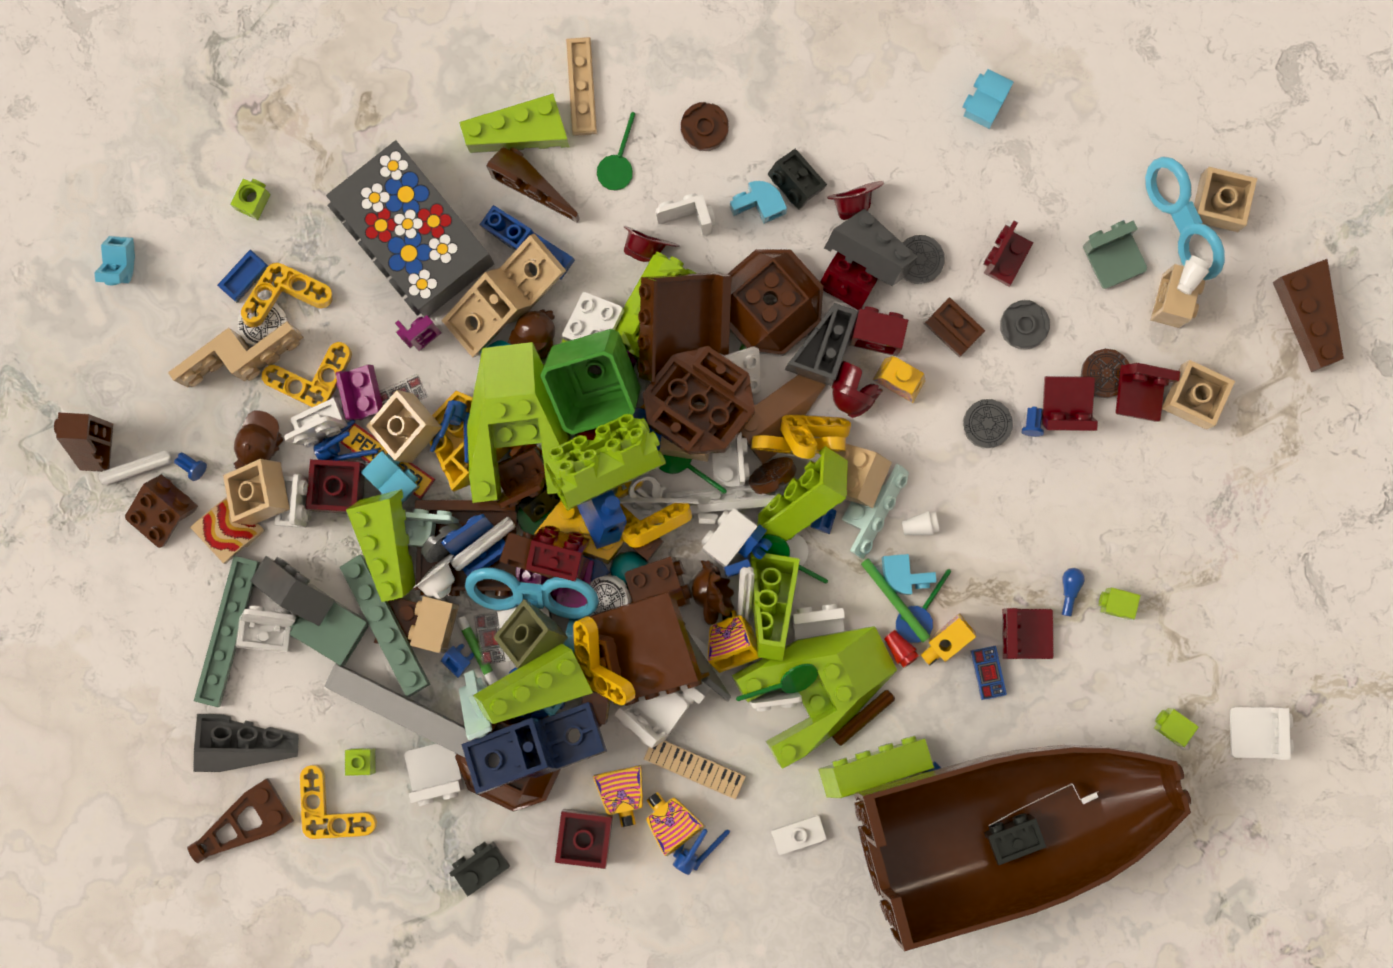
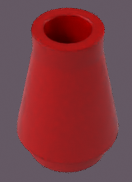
[884,630,919,668]

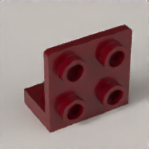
[983,221,1034,287]
[820,252,878,310]
[1115,363,1180,422]
[1042,376,1098,431]
[526,526,590,582]
[1002,608,1054,659]

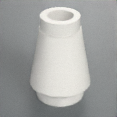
[1177,256,1210,295]
[902,511,940,535]

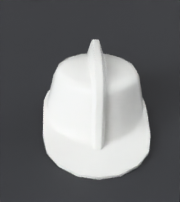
[413,554,455,599]

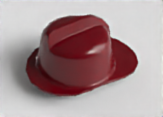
[827,181,884,220]
[624,226,680,262]

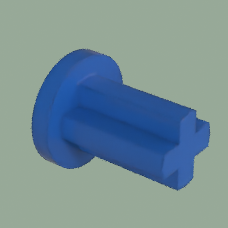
[1021,407,1044,437]
[174,452,207,481]

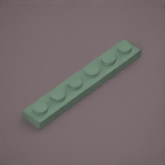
[340,554,431,697]
[194,556,260,708]

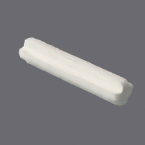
[98,451,172,485]
[450,517,516,571]
[737,567,755,623]

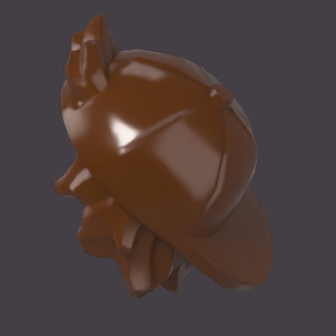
[508,309,555,359]
[234,410,284,469]
[692,560,734,625]

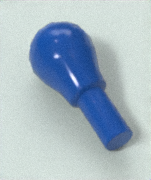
[1062,568,1085,616]

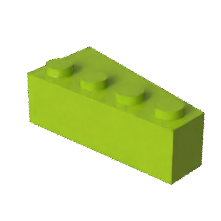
[459,93,570,153]
[757,446,848,541]
[346,489,416,602]
[749,551,800,661]
[473,643,593,724]
[818,735,934,798]

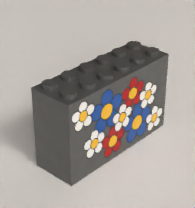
[326,140,494,317]

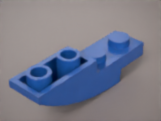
[479,205,575,280]

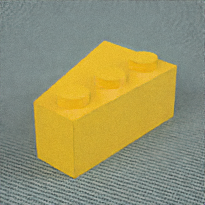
[534,501,624,564]

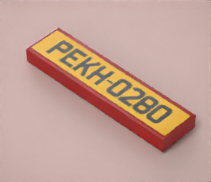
[340,423,436,500]

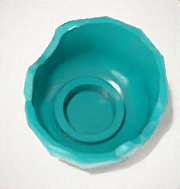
[610,551,648,590]

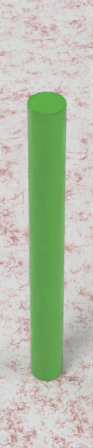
[861,558,931,642]

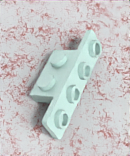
[842,464,909,559]
[404,509,459,547]
[459,670,492,740]

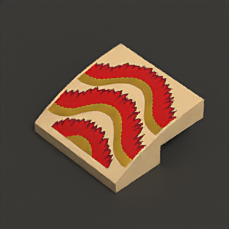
[190,497,265,564]

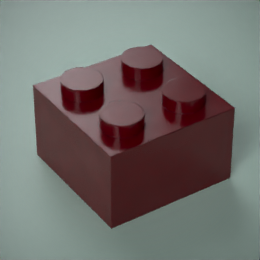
[849,306,909,357]
[306,459,366,514]
[555,809,613,869]

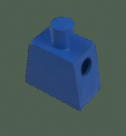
[578,490,627,549]

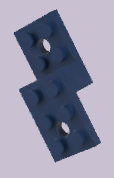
[461,702,607,794]

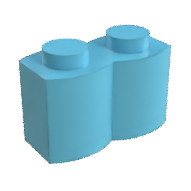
[962,69,1014,129]
[361,451,420,504]

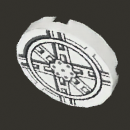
[238,299,287,346]
[590,575,632,616]

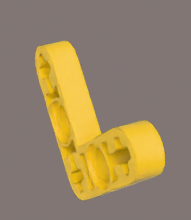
[241,263,333,327]
[262,342,352,408]
[780,415,851,459]
[751,435,846,455]
[620,503,692,548]
[573,616,635,706]
[300,765,377,839]

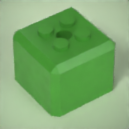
[540,329,641,435]

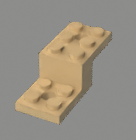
[441,234,566,357]
[168,321,304,388]

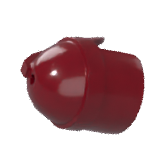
[831,361,883,418]

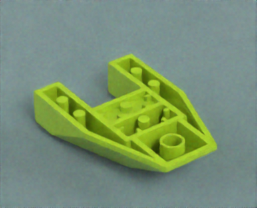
[467,342,570,503]
[731,626,897,769]

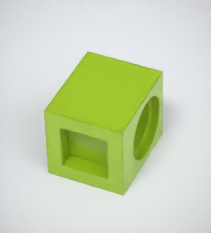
[230,179,271,220]
[1098,587,1141,620]
[1154,708,1199,748]
[345,748,376,776]

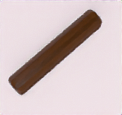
[832,690,895,746]

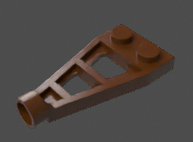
[187,778,294,864]

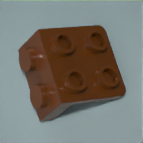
[498,446,546,508]
[125,474,198,548]
[625,556,692,607]

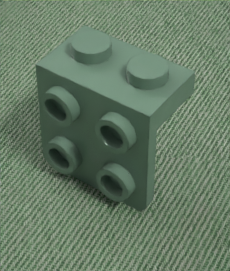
[1082,220,1147,289]

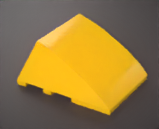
[429,391,510,492]

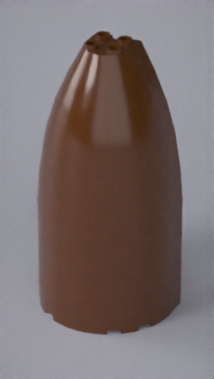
[854,745,1191,952]

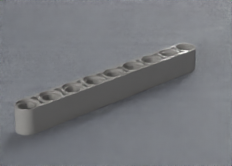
[325,663,500,768]

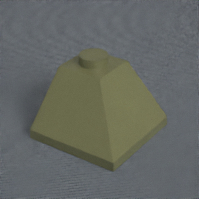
[493,599,568,669]

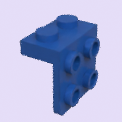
[442,514,505,576]

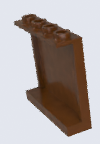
[637,272,732,382]
[413,500,518,596]
[589,588,710,706]

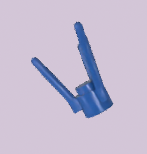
[430,400,470,463]
[314,420,378,461]
[672,829,730,875]

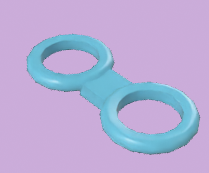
[1145,157,1225,280]
[465,568,599,619]

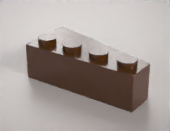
[1273,259,1344,372]

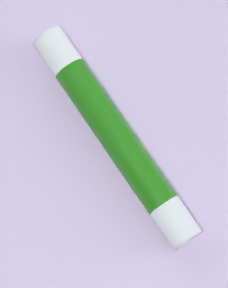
[456,615,498,685]

